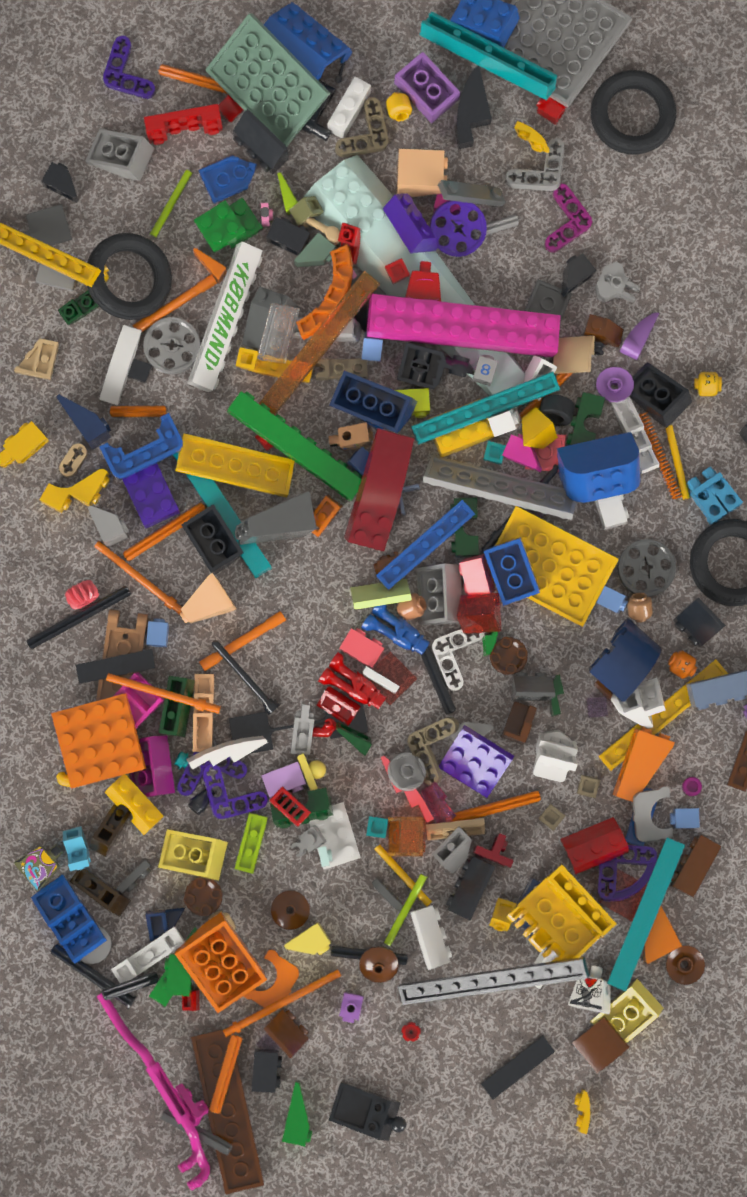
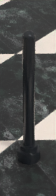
[212,640,280,715]

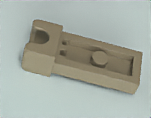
[314,358,368,381]

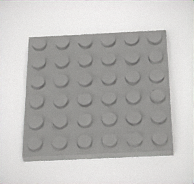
[504,0,632,108]

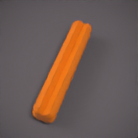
[110,406,166,417]

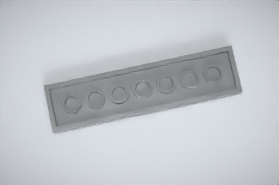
[423,455,577,520]

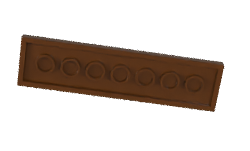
[191,1028,265,1195]

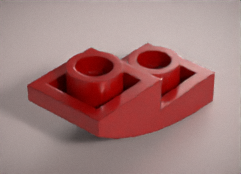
[338,223,360,265]

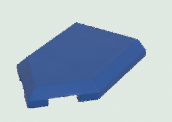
[198,155,257,204]

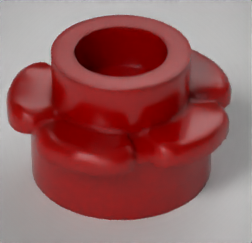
[401,1022,421,1042]

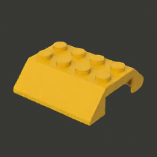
[506,865,617,962]

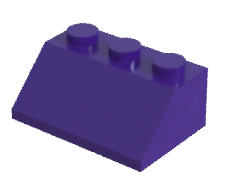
[383,193,438,253]

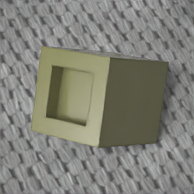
[289,196,324,225]

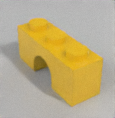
[105,774,164,835]

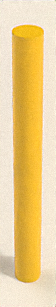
[665,425,690,500]
[374,844,432,907]

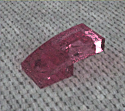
[421,782,456,823]

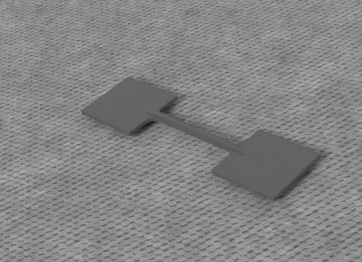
[22,204,72,246]

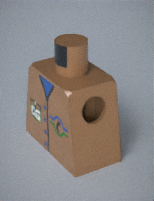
[329,422,374,451]

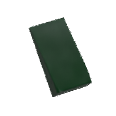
[336,722,372,756]

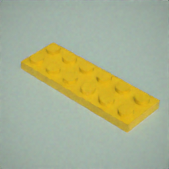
[175,433,294,498]

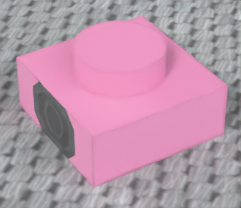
[261,203,273,227]

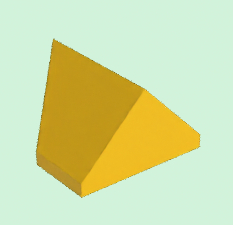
[521,407,558,449]

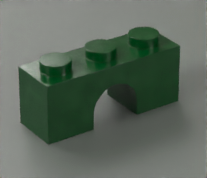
[566,392,605,445]
[450,498,479,558]
[270,787,334,828]

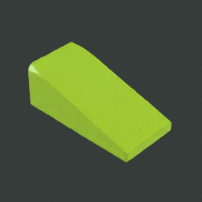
[277,172,298,215]

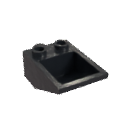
[329,1082,407,1141]

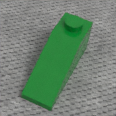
[282,1081,312,1147]

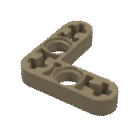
[335,97,388,157]
[407,717,459,786]

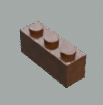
[670,835,721,898]

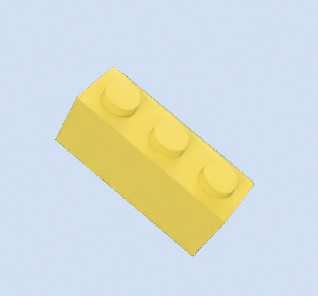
[284,922,331,955]

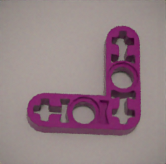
[545,184,592,253]

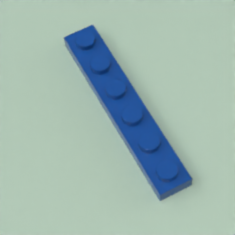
[376,500,475,591]

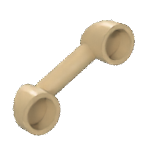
[301,217,340,245]

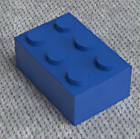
[451,0,520,48]
[484,537,540,606]

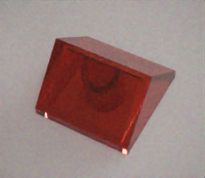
[457,593,502,634]

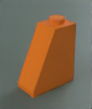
[643,906,682,964]

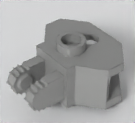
[595,262,641,303]

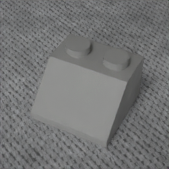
[88,506,129,547]

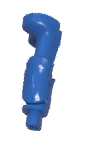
[361,604,430,655]

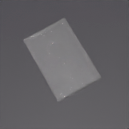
[257,303,300,364]

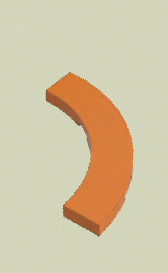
[296,244,353,340]

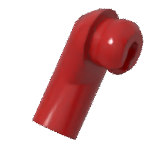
[312,718,336,737]

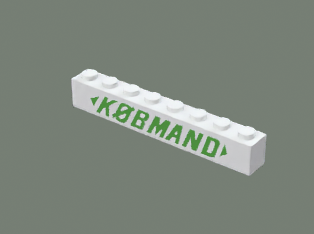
[187,242,263,392]

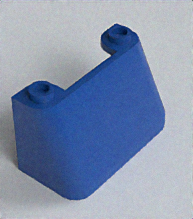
[99,413,183,479]

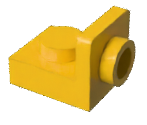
[489,898,517,931]

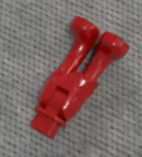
[318,652,387,710]

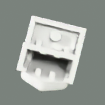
[611,678,666,729]
[533,730,578,782]

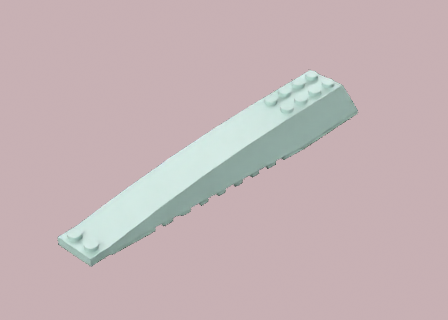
[304,155,525,410]

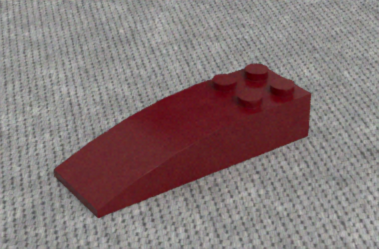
[344,428,414,552]

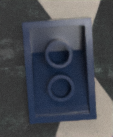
[56,394,112,450]

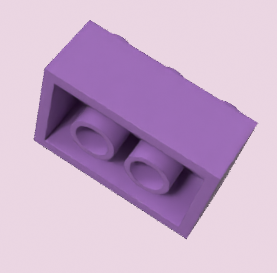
[394,52,460,124]

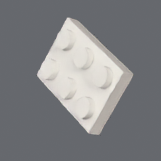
[309,802,361,869]

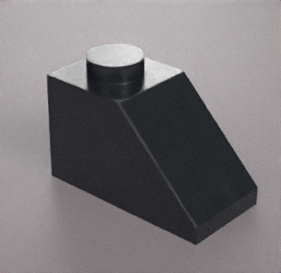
[41,162,78,203]
[561,253,597,297]

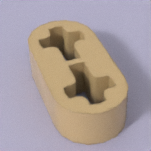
[59,444,88,478]

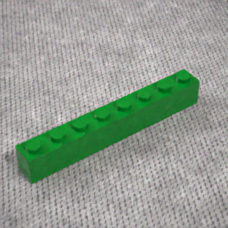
[227,391,362,502]

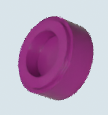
[682,777,702,796]

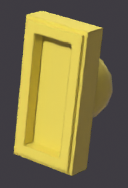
[297,754,326,791]

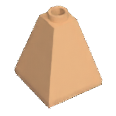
[180,573,237,623]

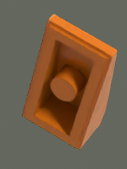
[193,248,227,284]
[312,495,343,537]

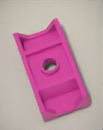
[114,672,165,729]

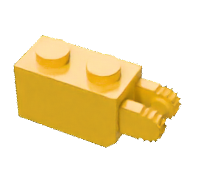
[0,421,49,468]

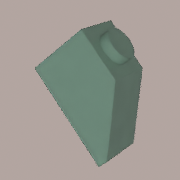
[294,232,336,267]

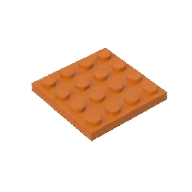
[51,693,146,789]

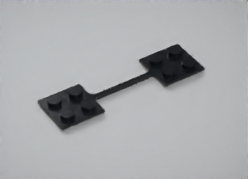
[229,697,368,754]

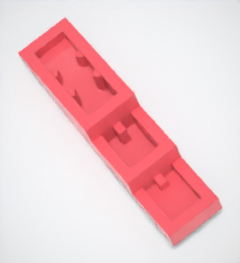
[381,756,434,823]

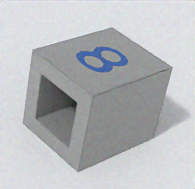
[472,355,498,386]

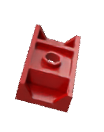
[144,104,223,145]

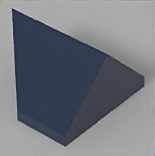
[145,907,186,942]

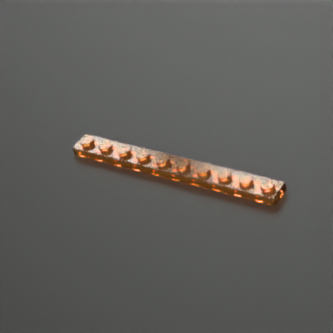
[258,271,381,415]

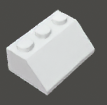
[410,905,452,970]

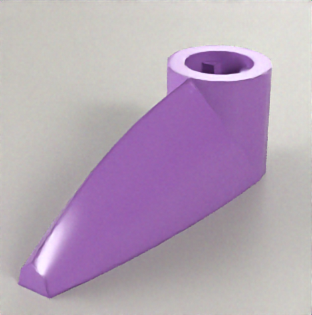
[620,312,659,360]

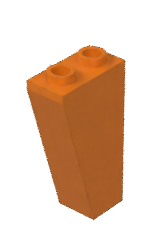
[613,727,675,802]

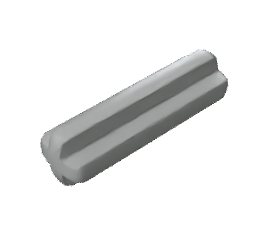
[486,215,519,235]

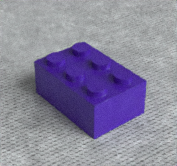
[122,463,180,529]

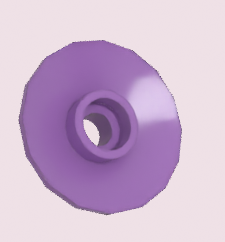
[596,367,634,402]

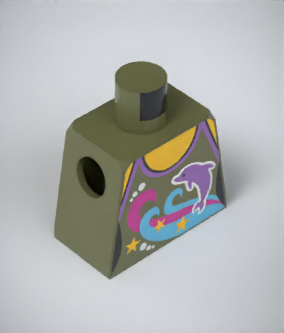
[14,844,63,891]

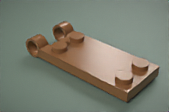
[96,609,148,701]

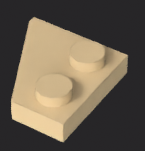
[14,338,59,380]

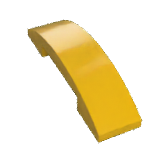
[235,347,314,383]

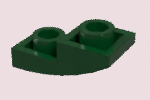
[58,290,99,326]

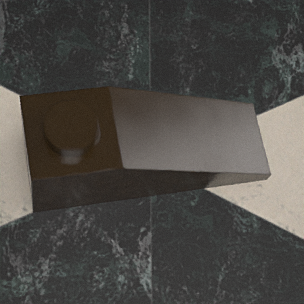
[89,803,132,857]
[70,868,131,917]

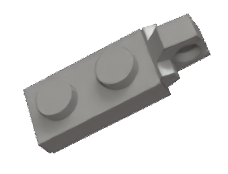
[290,701,314,755]

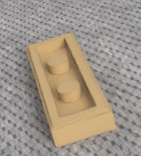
[426,818,485,841]

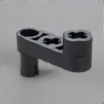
[302,80,336,142]

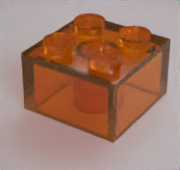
[388,817,426,857]

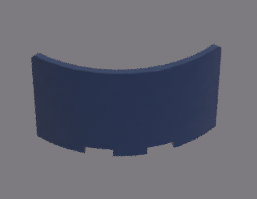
[589,618,662,701]

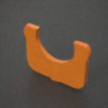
[244,950,299,1008]

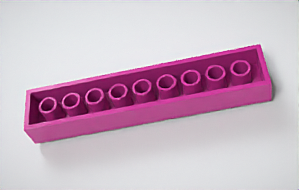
[366,294,561,358]

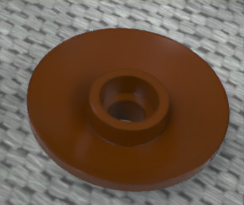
[271,891,310,930]
[666,945,705,985]
[359,946,399,983]

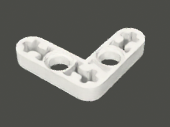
[432,624,485,691]

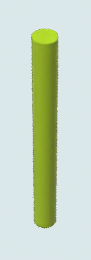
[150,170,192,237]
[384,874,427,946]

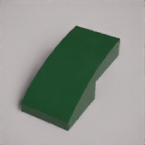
[550,674,564,717]

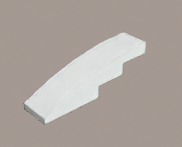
[99,325,142,405]
[611,397,659,474]
[186,736,268,769]

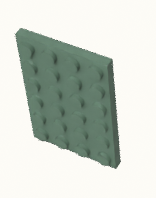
[205,13,330,147]

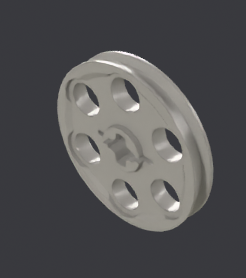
[143,317,200,374]

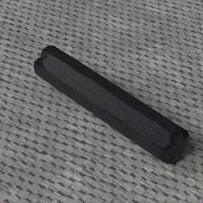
[102,972,159,1000]

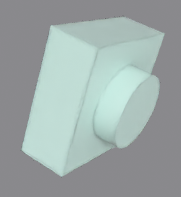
[318,846,333,867]

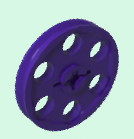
[430,200,487,257]

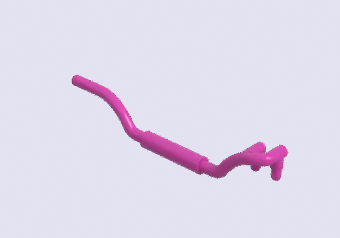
[97,993,210,1191]

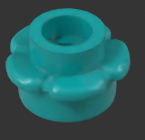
[174,751,189,770]

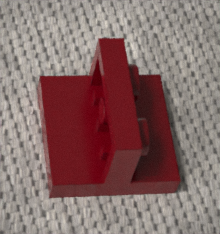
[472,833,514,868]

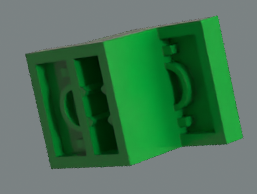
[194,197,263,253]

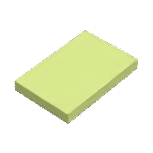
[350,579,412,609]

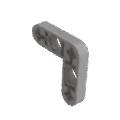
[506,138,565,191]

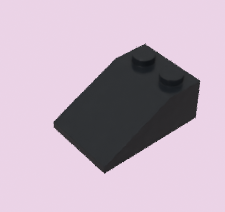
[630,362,692,428]
[673,597,726,647]

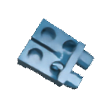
[687,466,743,525]

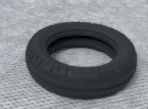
[591,70,676,155]
[87,233,172,320]
[690,519,747,606]

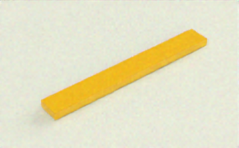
[0,222,101,287]
[598,659,728,771]

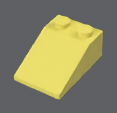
[158,829,228,881]
[591,979,664,1043]

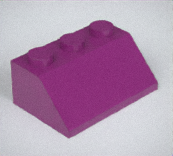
[129,735,175,798]

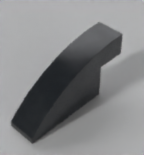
[456,66,492,150]

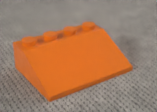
[174,912,267,1013]

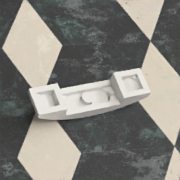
[111,926,185,983]

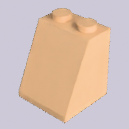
[397,149,448,198]

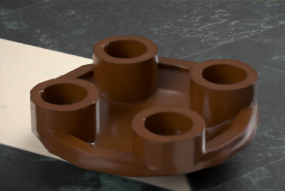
[490,637,528,675]
[184,877,223,916]

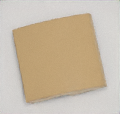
[553,335,595,374]

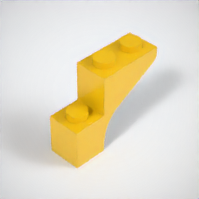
[39,469,110,513]

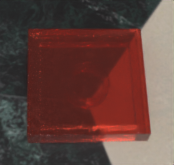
[365,651,417,706]
[599,869,647,922]

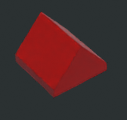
[182,990,200,1011]

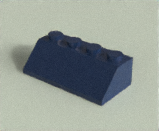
[329,370,418,433]

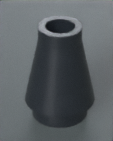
[188,788,216,815]

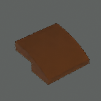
[572,1016,629,1073]

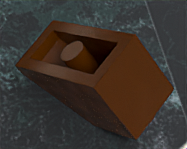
[583,314,624,348]

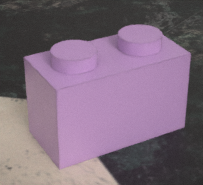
[261,762,306,798]

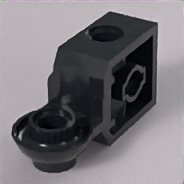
[397,342,474,389]

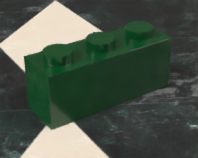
[159,676,195,737]

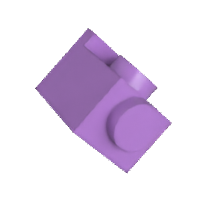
[339,992,363,1023]

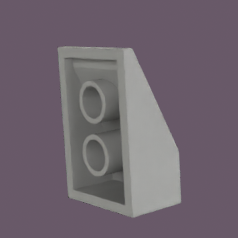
[85,129,154,181]

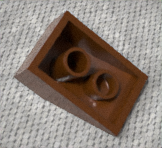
[263,1009,309,1059]

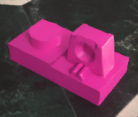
[175,1083,209,1126]

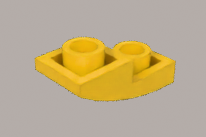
[514,121,550,153]
[574,1089,590,1134]

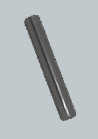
[161,1109,232,1155]

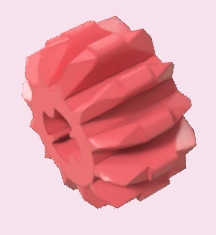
[65,580,99,609]

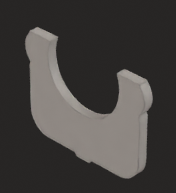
[632,786,673,842]

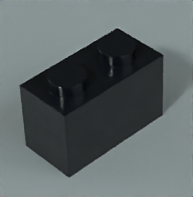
[266,217,310,256]
[252,1049,282,1093]

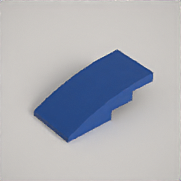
[31,874,107,963]

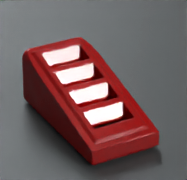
[269,786,311,827]

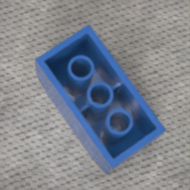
[557,432,641,503]

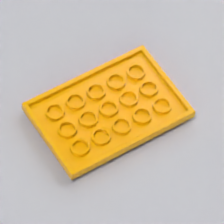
[492,506,619,627]

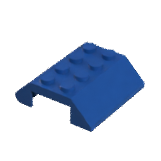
[264,2,352,80]

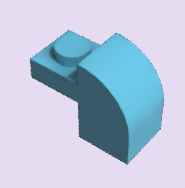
[63,826,91,871]

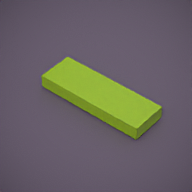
[234,812,268,874]

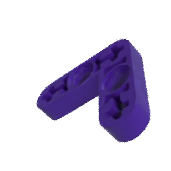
[103,36,156,99]
[177,752,247,796]
[202,764,268,819]

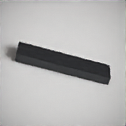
[76,649,156,684]
[480,1035,555,1100]

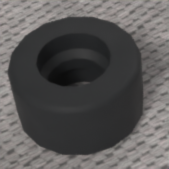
[539,394,575,426]

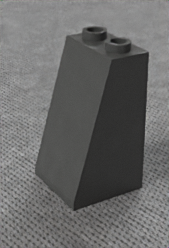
[235,492,317,545]

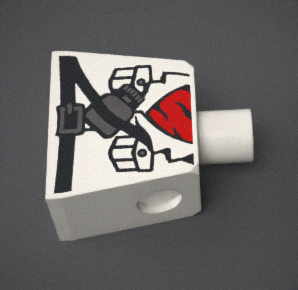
[568,966,611,1014]

